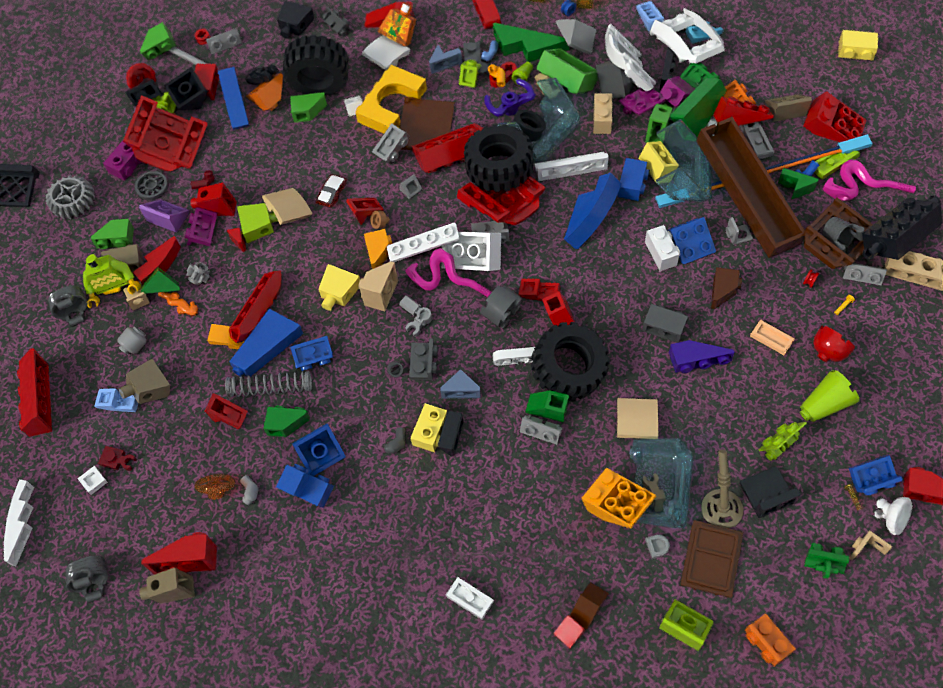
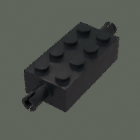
[862,195,943,260]

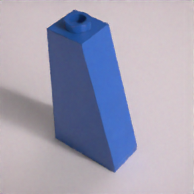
[229,309,303,377]

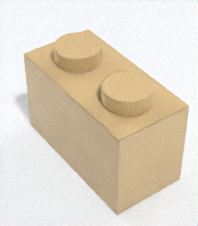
[593,93,612,134]

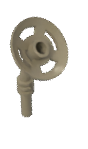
[701,450,743,529]

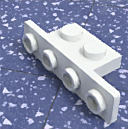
[387,223,460,262]

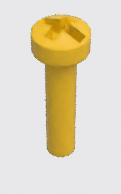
[834,295,855,315]

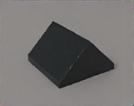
[164,67,207,111]

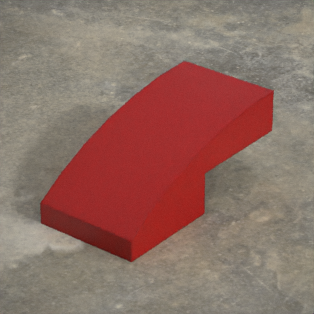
[518,279,561,301]

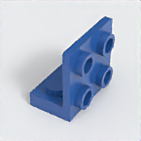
[667,217,716,264]

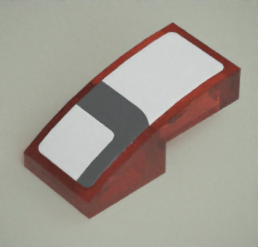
[316,174,347,208]

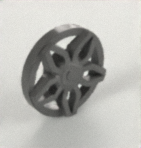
[135,171,168,200]

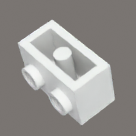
[645,225,680,271]

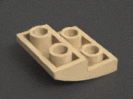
[262,188,312,225]
[617,398,658,439]

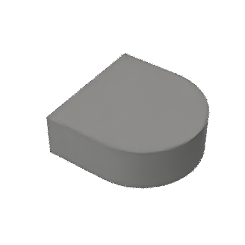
[645,535,670,559]

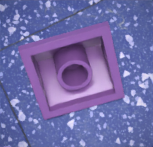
[139,199,190,233]

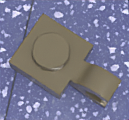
[643,473,666,512]

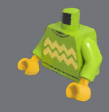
[83,254,141,308]

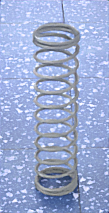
[225,371,312,398]

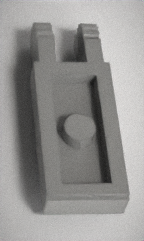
[740,122,774,159]

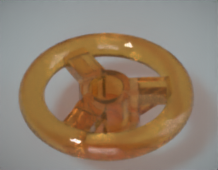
[194,474,235,499]

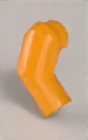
[488,64,505,87]

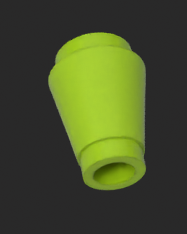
[512,62,533,85]

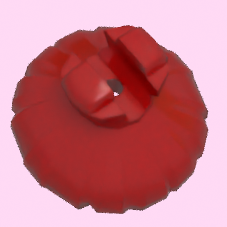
[126,63,157,88]

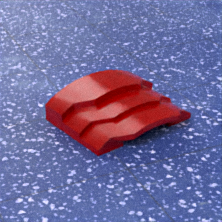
[123,95,208,172]
[457,176,546,225]

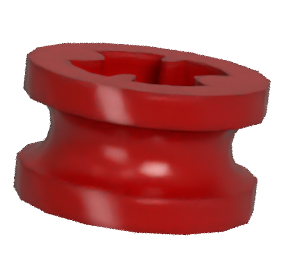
[195,29,210,45]
[803,269,819,288]

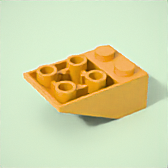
[581,468,656,528]

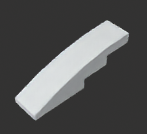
[4,479,34,567]

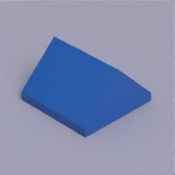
[292,423,346,476]

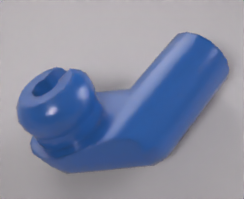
[795,160,819,176]

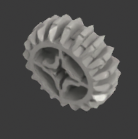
[45,175,95,219]

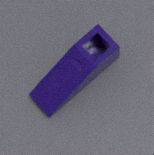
[669,340,735,373]

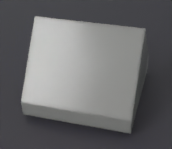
[400,174,423,199]

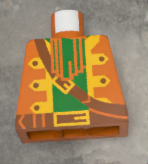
[377,3,416,47]

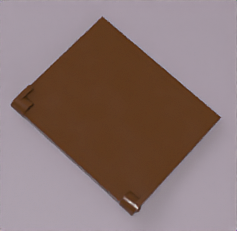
[399,97,455,150]

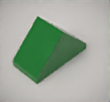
[141,267,180,294]

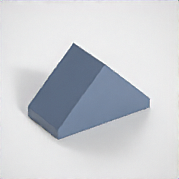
[440,369,481,399]

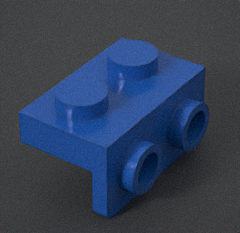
[290,336,334,371]
[849,455,903,495]

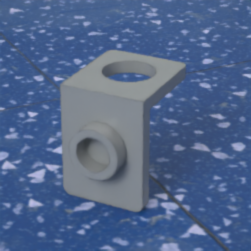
[726,217,753,245]

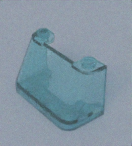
[630,438,693,529]

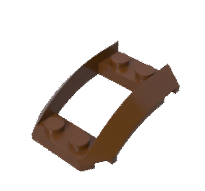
[804,198,873,269]

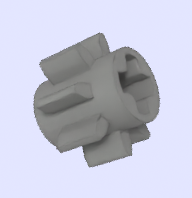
[186,262,210,285]

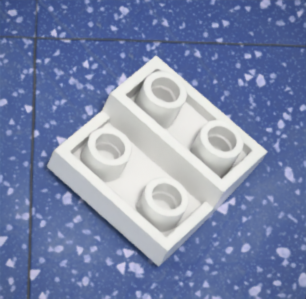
[362,35,410,70]

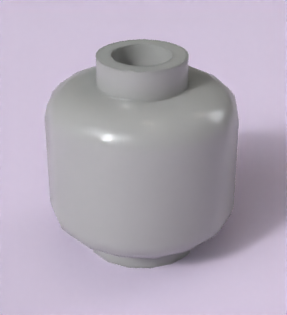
[117,326,147,355]

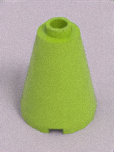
[800,370,859,422]

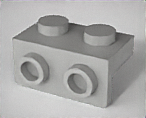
[372,123,409,164]

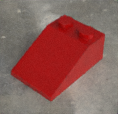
[141,532,217,575]

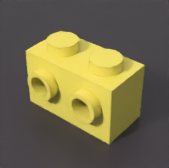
[838,30,878,60]
[638,141,679,183]
[410,403,447,452]

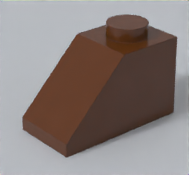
[711,267,742,309]

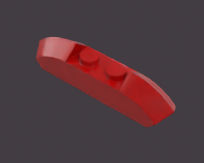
[229,270,282,343]

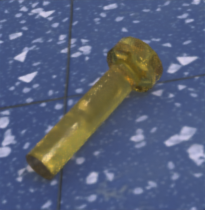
[844,484,862,511]

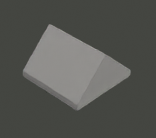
[556,19,597,55]

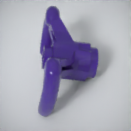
[484,78,536,117]

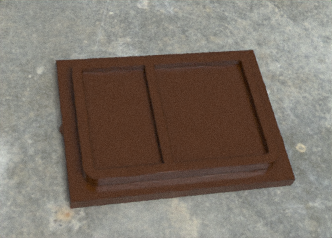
[680,520,744,598]

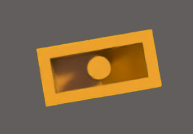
[364,229,392,269]

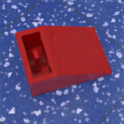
[803,91,867,142]

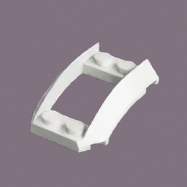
[650,8,724,63]
[605,24,656,91]

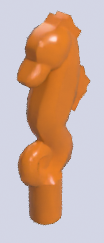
[158,292,198,316]

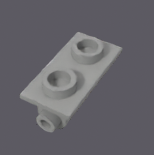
[206,28,242,54]
[843,263,887,285]
[520,415,563,445]

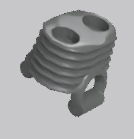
[822,217,865,253]
[48,285,88,327]
[66,555,109,603]

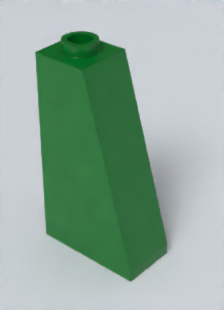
[669,78,727,140]

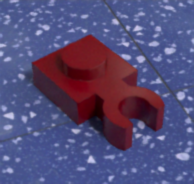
[98,446,137,471]

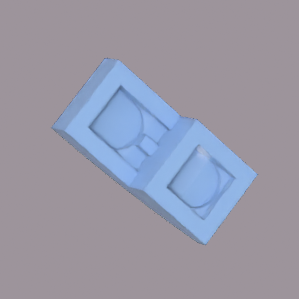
[94,389,138,412]

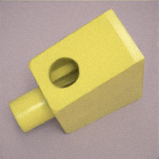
[319,264,360,311]

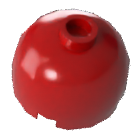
[813,326,855,362]

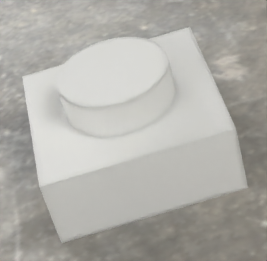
[78,466,108,495]

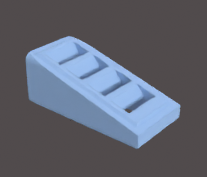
[636,1,664,32]

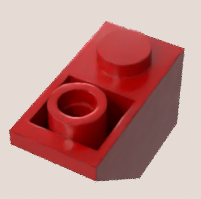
[542,291,575,326]

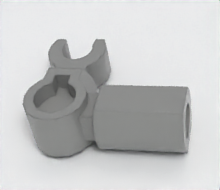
[399,295,432,337]

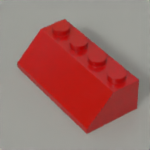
[411,123,483,173]
[17,348,52,437]

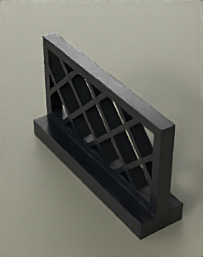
[0,164,40,207]

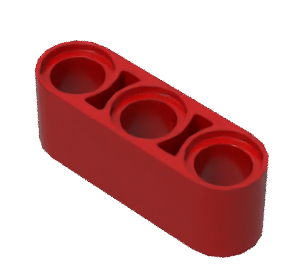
[472,0,501,30]

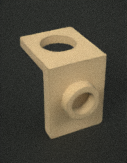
[123,282,150,310]
[849,531,892,561]

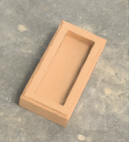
[750,320,795,355]

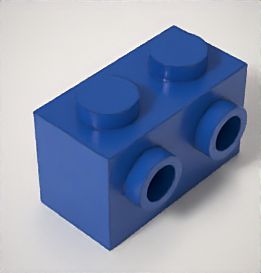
[617,158,649,201]

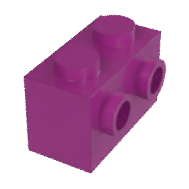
[103,140,142,181]

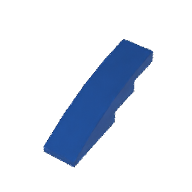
[218,67,250,130]

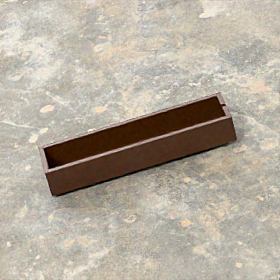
[696,117,805,258]

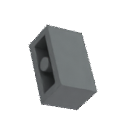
[642,304,688,343]

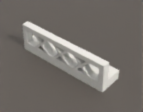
[535,152,608,181]

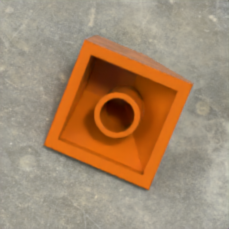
[246,73,283,111]

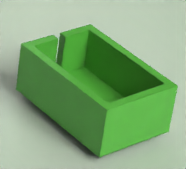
[536,48,598,94]

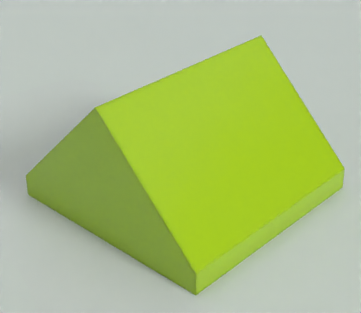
[659,599,714,651]

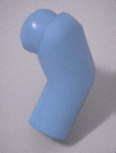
[481,41,498,62]

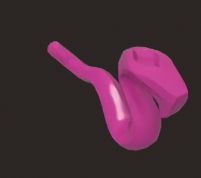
[823,159,916,201]
[405,248,492,297]

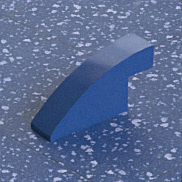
[564,173,622,249]

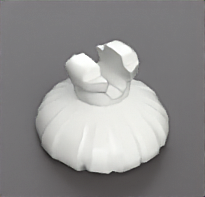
[875,497,913,535]

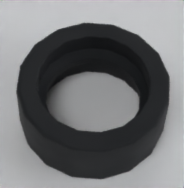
[511,110,546,142]

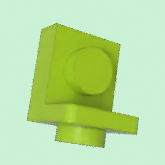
[459,60,481,88]

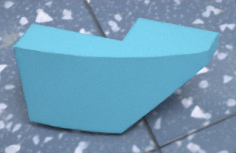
[685,21,723,43]

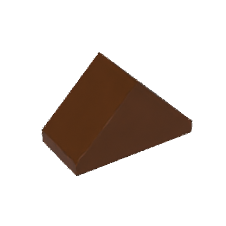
[570,582,609,630]

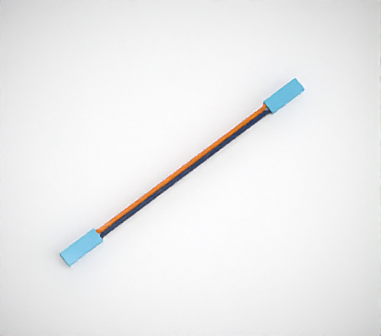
[655,134,873,208]

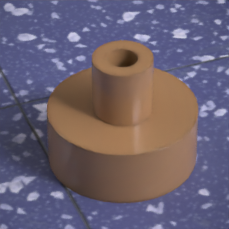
[370,211,389,229]

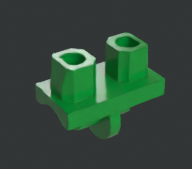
[804,543,849,579]

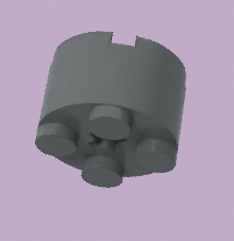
[480,283,523,329]

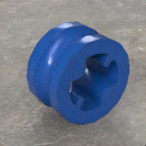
[561,0,577,17]

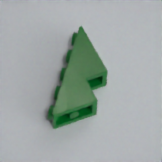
[493,23,569,62]

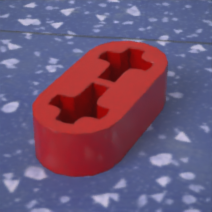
[489,62,517,88]

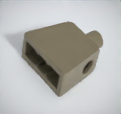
[119,359,170,404]
[139,568,195,604]

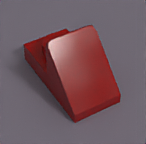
[346,197,384,225]
[205,393,248,429]

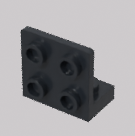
[740,466,801,518]

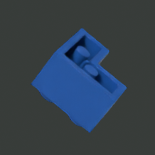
[276,464,334,508]

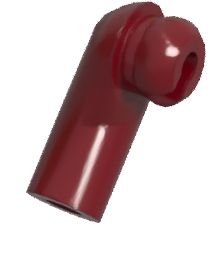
[191,170,215,190]

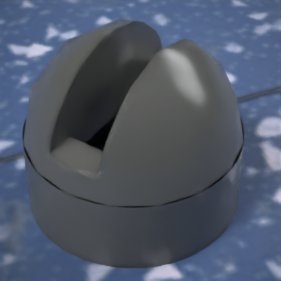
[387,361,403,377]

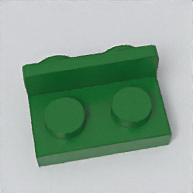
[680,63,720,89]

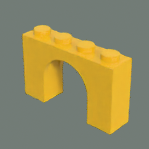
[356,65,427,134]

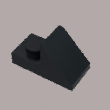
[125,78,162,107]

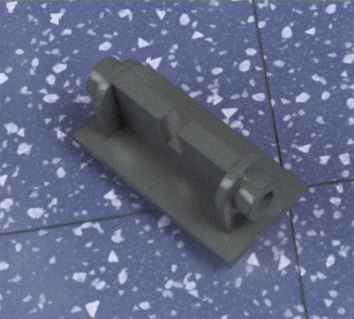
[322,6,353,36]

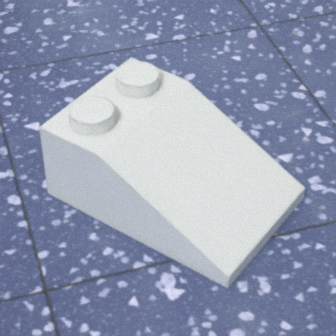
[442,232,501,271]

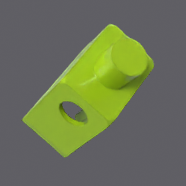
[237,203,278,243]

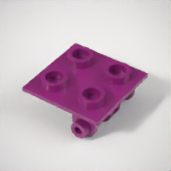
[619,88,667,116]

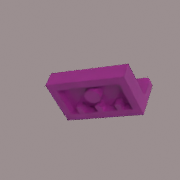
[185,207,217,246]

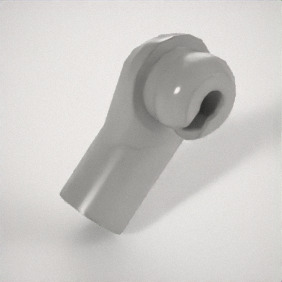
[240,475,259,505]

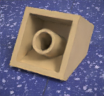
[358,262,398,311]

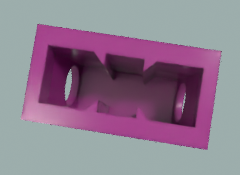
[660,76,695,108]

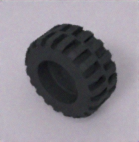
[283,35,349,96]
[464,124,533,192]
[531,322,610,401]

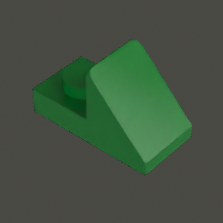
[778,168,819,200]

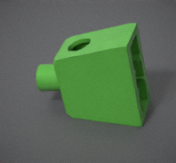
[645,104,673,143]

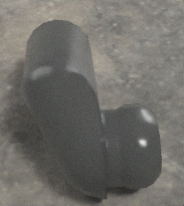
[384,428,406,454]

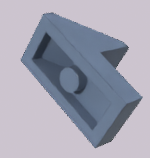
[429,45,462,74]

